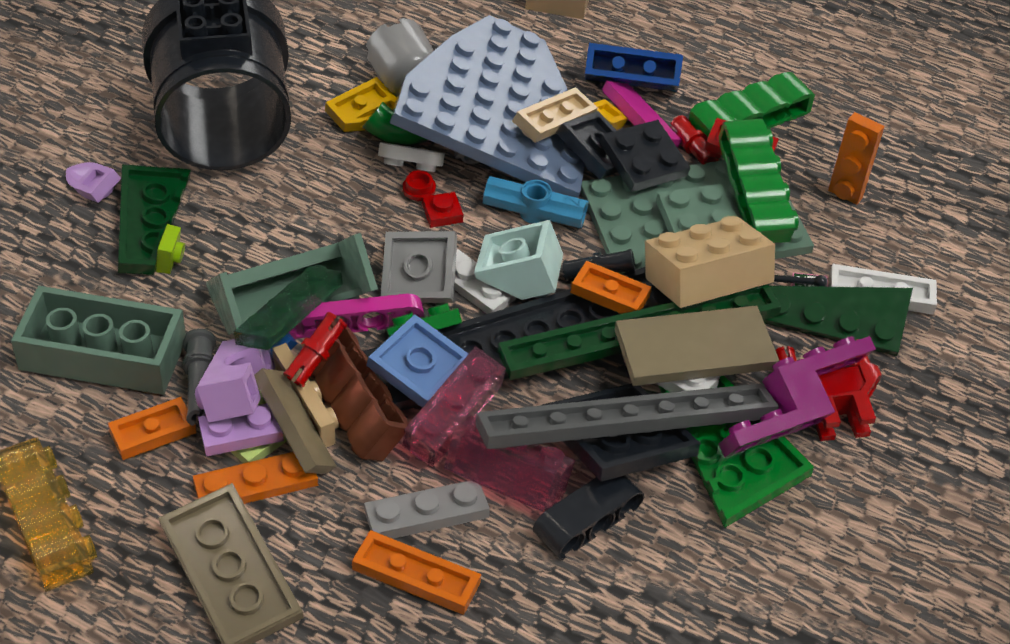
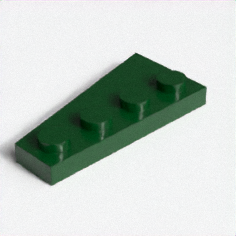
[118,164,191,275]
[763,286,913,356]

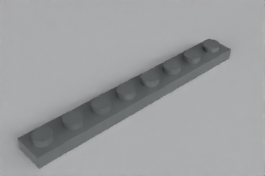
[475,383,779,449]

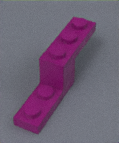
[718,336,876,458]

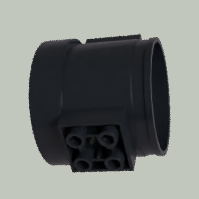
[142,0,291,171]

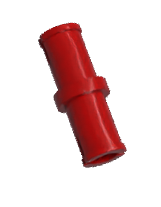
[670,115,721,165]
[283,312,347,388]

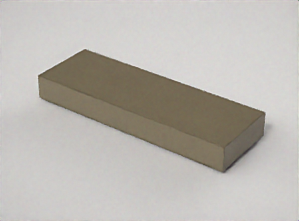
[254,368,336,474]

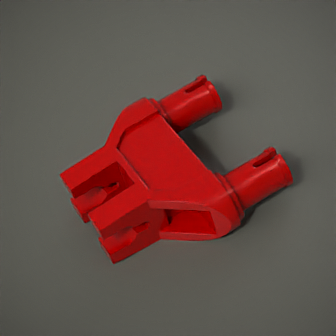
[775,339,882,441]

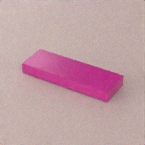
[602,81,682,147]

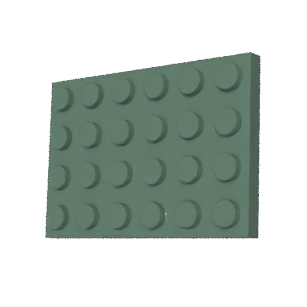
[580,160,814,274]

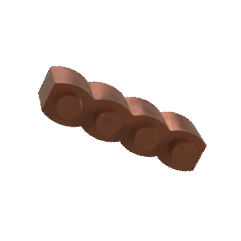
[311,321,409,461]

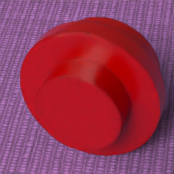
[402,170,436,201]

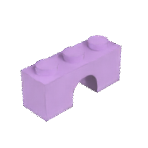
[195,333,275,422]

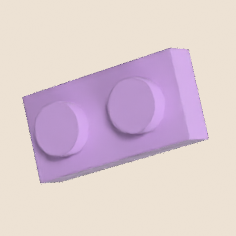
[198,403,284,457]

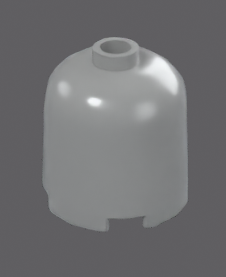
[366,18,434,98]

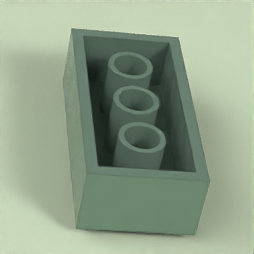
[11,285,186,395]

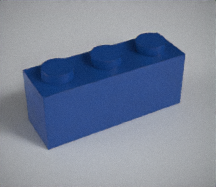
[585,43,683,92]

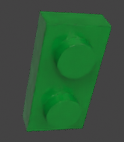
[386,303,462,337]

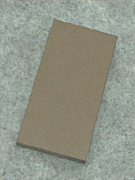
[615,306,779,386]
[158,483,304,644]

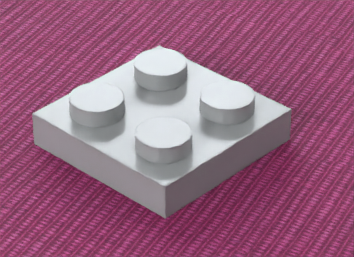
[381,231,457,303]

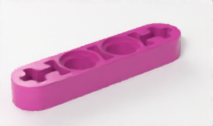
[282,294,425,339]

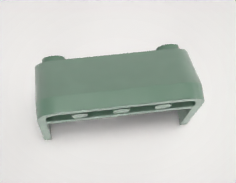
[206,233,378,338]

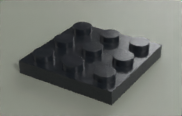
[541,383,701,481]

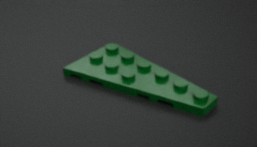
[658,376,814,528]

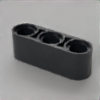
[533,475,645,560]

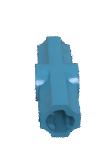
[483,176,589,229]

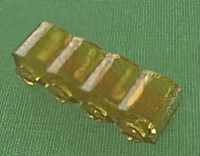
[0,437,98,592]

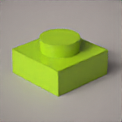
[156,224,185,274]

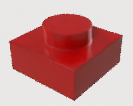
[422,192,464,228]

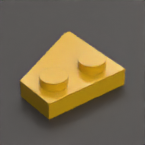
[325,77,397,132]

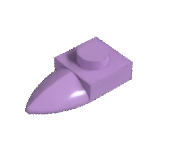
[66,162,121,203]

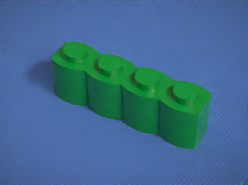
[688,72,815,138]
[719,118,799,243]

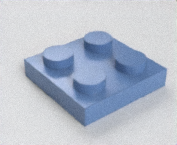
[366,314,473,410]

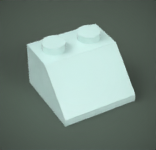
[474,220,563,300]

